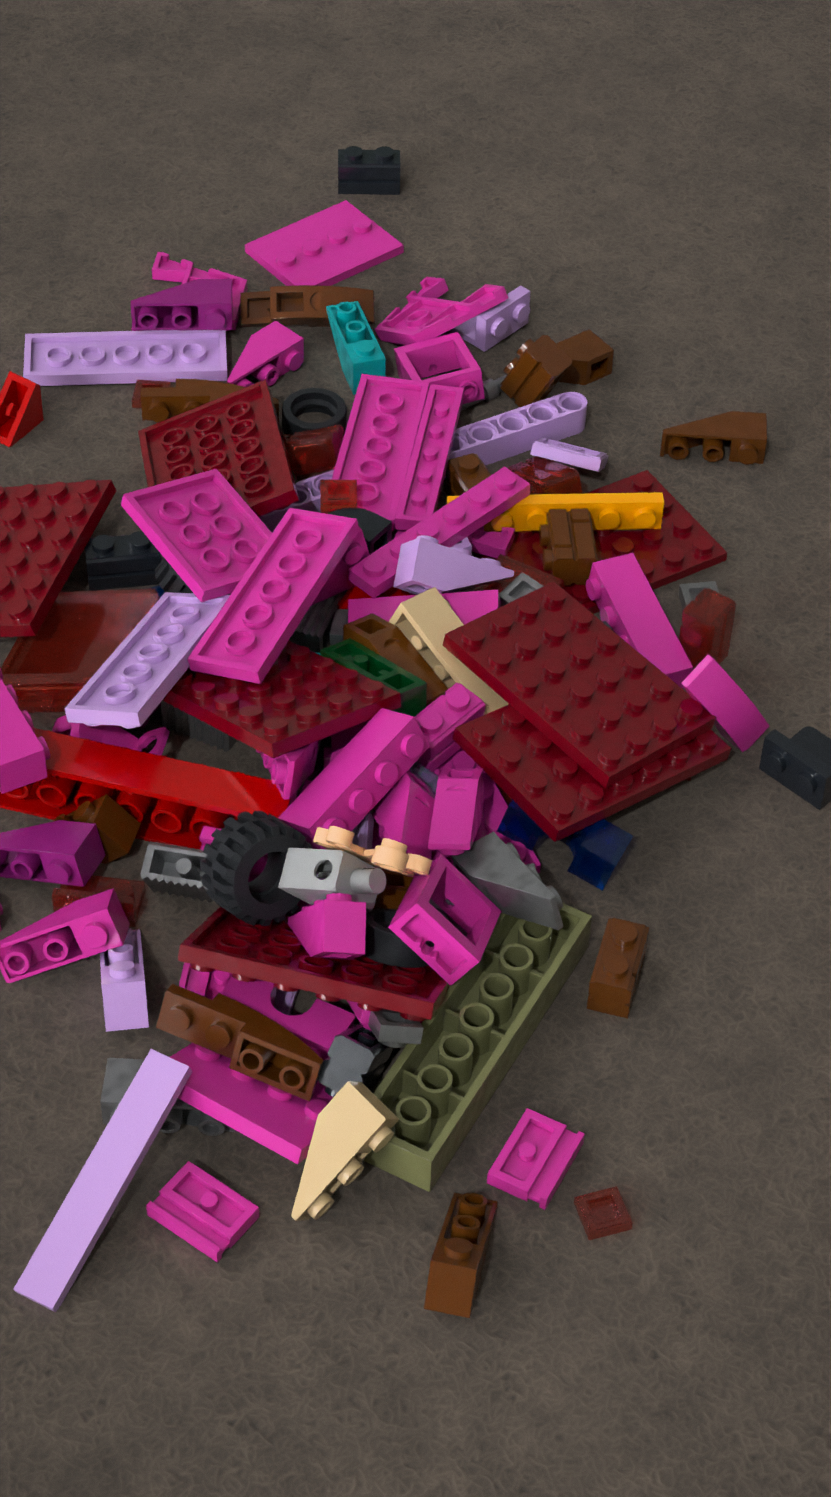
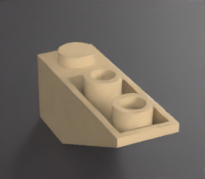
[291,1081,399,1221]

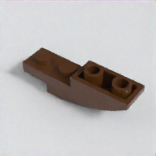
[240,285,375,327]
[141,379,279,422]
[156,984,324,1102]

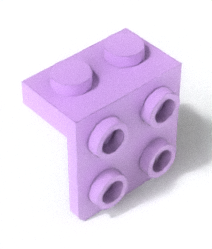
[449,286,530,352]

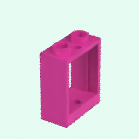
[394,332,485,404]
[388,854,501,986]

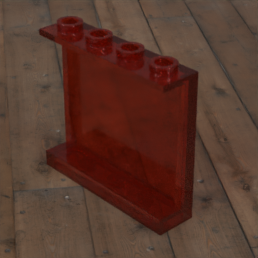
[1,589,160,713]

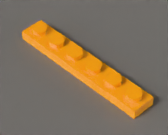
[447,492,664,532]

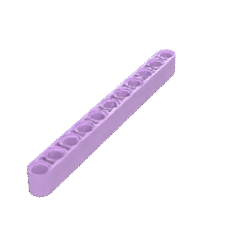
[259,392,587,533]

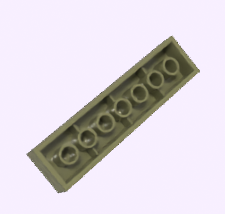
[363,903,592,1192]

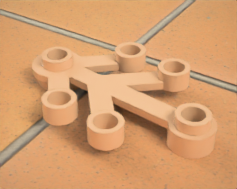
[313,826,432,876]

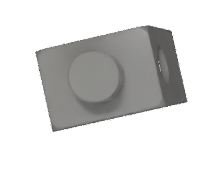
[278,848,386,912]

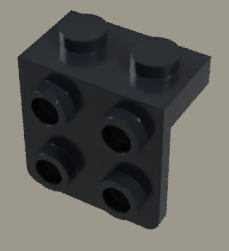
[759,726,831,810]

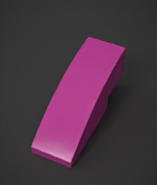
[681,655,769,752]

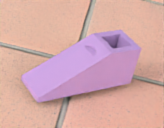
[393,535,514,595]
[100,928,149,1032]

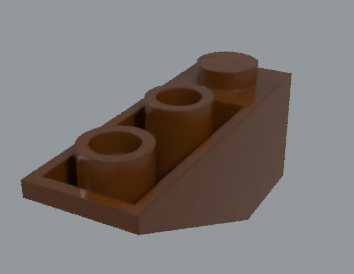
[660,411,767,465]
[343,613,448,707]
[424,1193,498,1318]

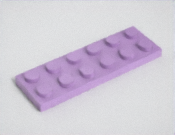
[23,330,227,386]
[64,592,230,729]

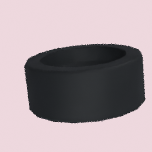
[282,388,347,448]
[364,908,434,968]

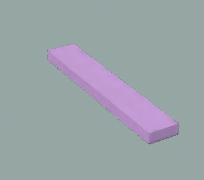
[13,1049,192,1312]

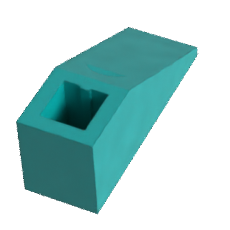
[326,301,386,395]

